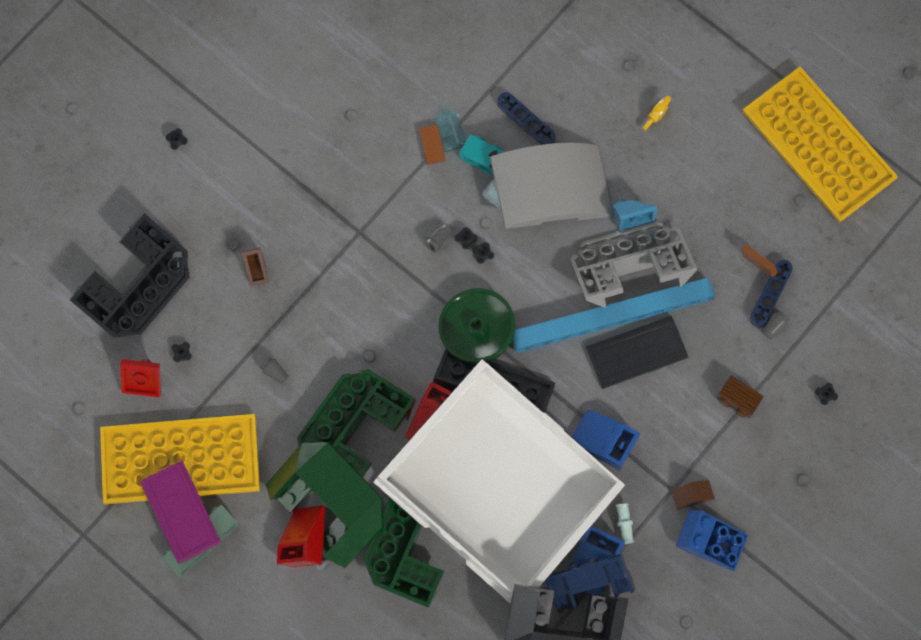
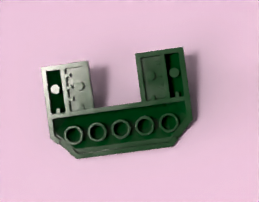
[297,369,416,477]
[266,442,383,568]
[363,498,444,608]

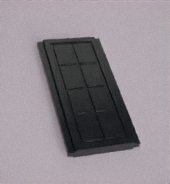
[585,315,689,389]

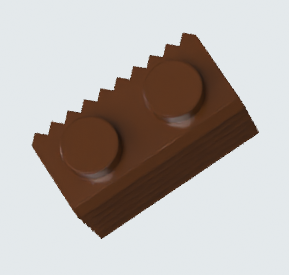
[717,375,764,419]

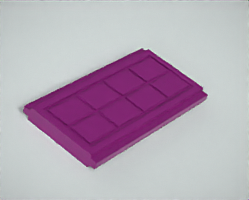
[140,461,221,564]

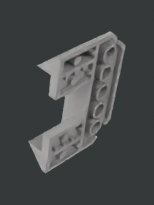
[570,222,697,308]

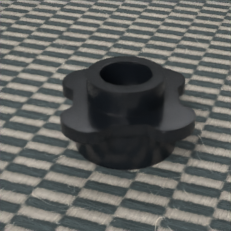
[166,129,188,150]
[455,227,477,249]
[472,242,494,264]
[171,342,192,363]
[815,383,838,405]

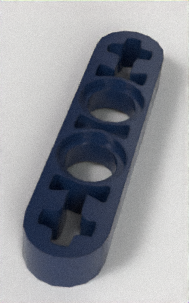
[498,92,555,145]
[750,260,793,328]

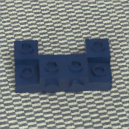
[546,554,635,613]

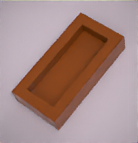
[419,125,445,165]
[741,244,778,278]

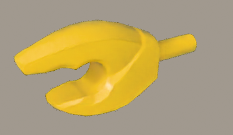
[642,96,671,131]

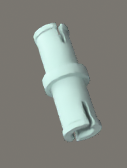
[616,503,634,544]

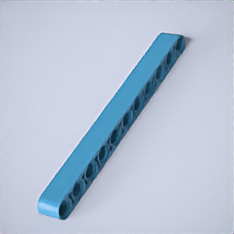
[512,278,715,353]

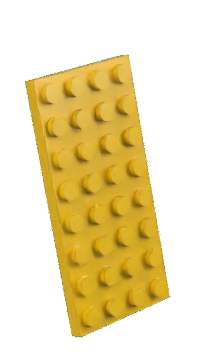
[742,67,898,223]
[100,414,260,505]

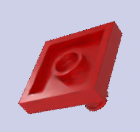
[120,359,161,398]

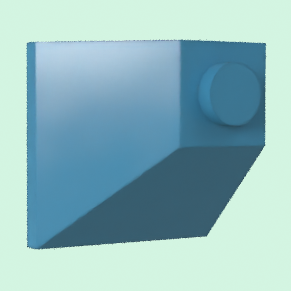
[612,200,658,231]

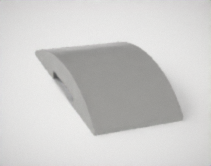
[490,143,613,229]

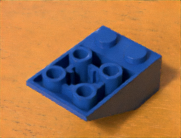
[572,410,640,471]
[676,510,748,571]
[571,526,625,595]

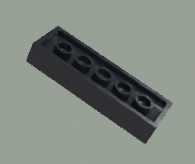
[433,348,556,413]

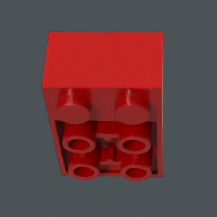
[405,382,452,440]
[277,505,325,568]

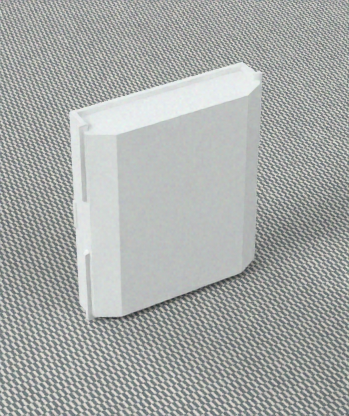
[373,360,625,604]

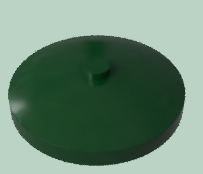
[439,288,516,364]

